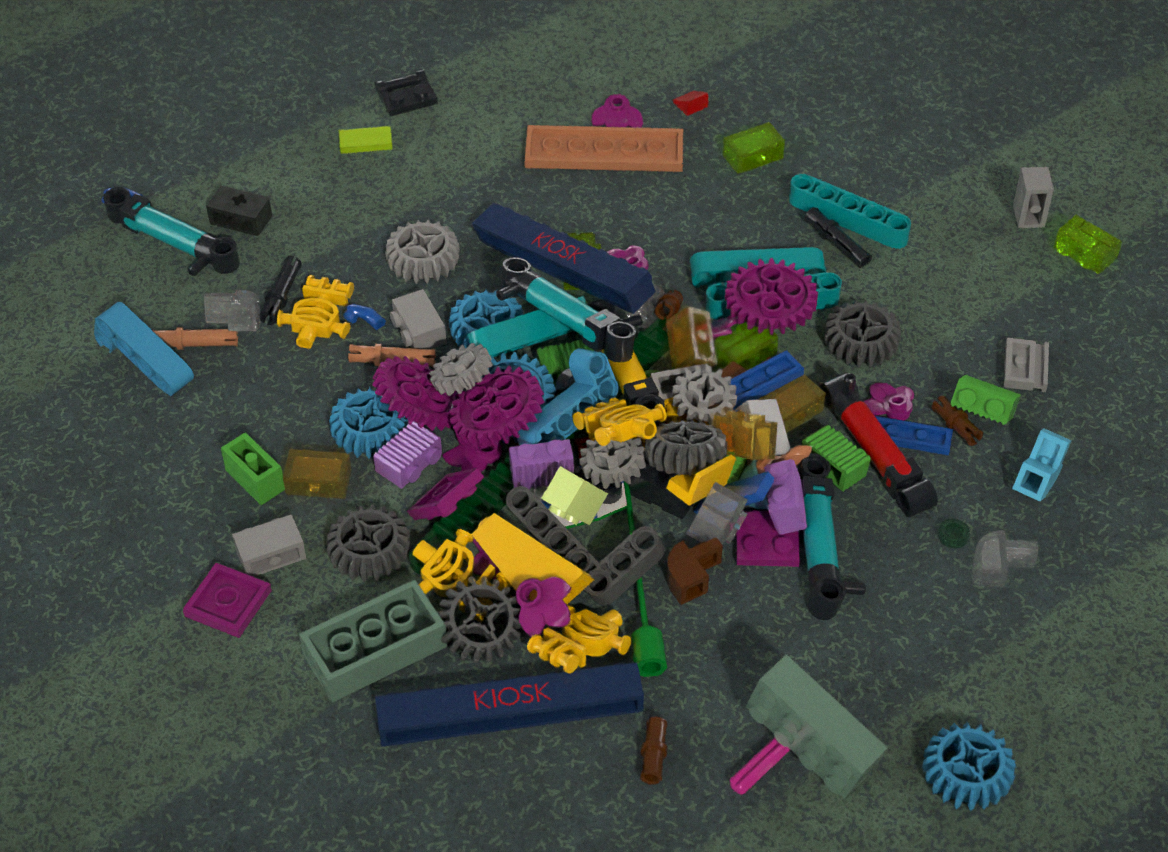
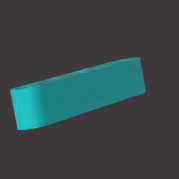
[789,174,911,249]
[690,247,826,287]
[705,272,842,319]
[467,296,587,358]

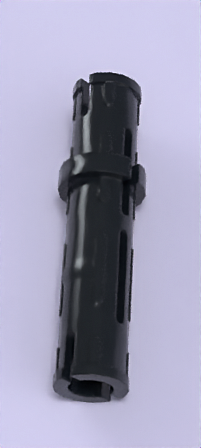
[804,207,872,268]
[259,256,302,325]

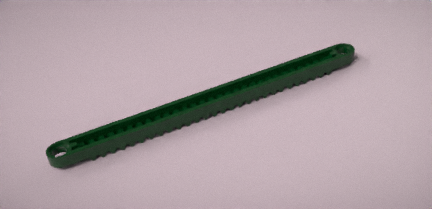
[409,315,684,575]

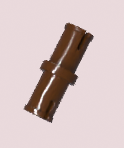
[655,290,683,320]
[931,395,983,446]
[640,717,668,785]

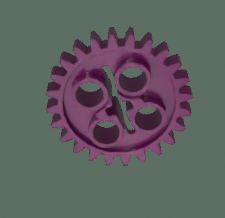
[725,258,818,335]
[372,356,460,431]
[449,366,545,448]

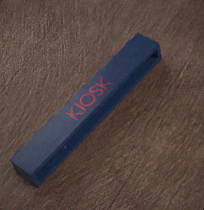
[472,203,656,314]
[375,662,644,747]

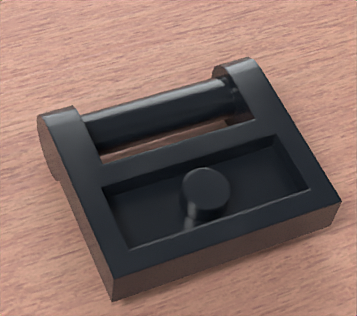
[375,69,438,117]

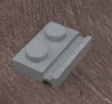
[1003,338,1049,392]

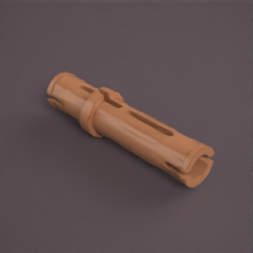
[152,327,238,350]
[348,344,436,367]

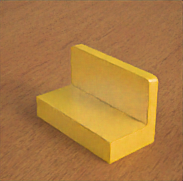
[666,455,736,506]

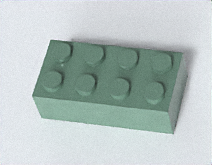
[299,580,447,703]
[745,654,888,799]

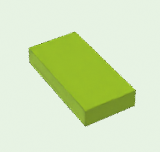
[339,126,393,154]

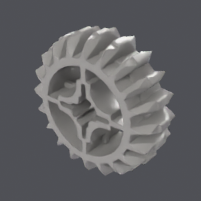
[385,219,460,284]

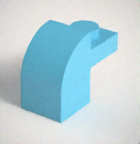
[1012,428,1072,501]

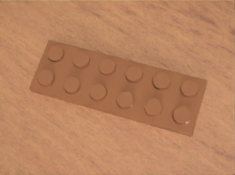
[525,125,683,172]

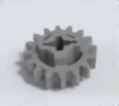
[429,343,493,396]
[672,365,737,425]
[579,437,646,489]

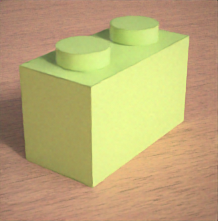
[541,466,608,525]

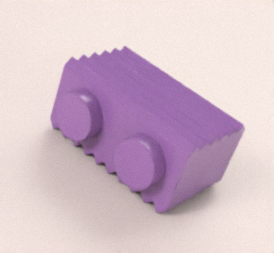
[373,421,442,489]
[509,439,574,490]
[764,459,807,535]

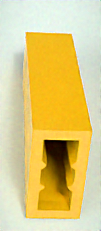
[472,513,594,604]

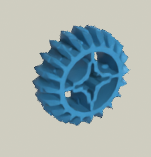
[449,289,523,348]
[329,387,408,459]
[922,721,1016,812]

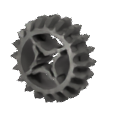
[824,299,901,368]
[645,420,727,476]
[326,504,411,583]
[437,576,522,663]

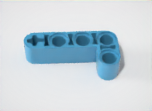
[94,302,194,396]
[517,348,618,445]

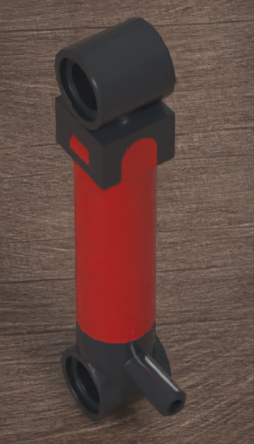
[818,372,938,517]

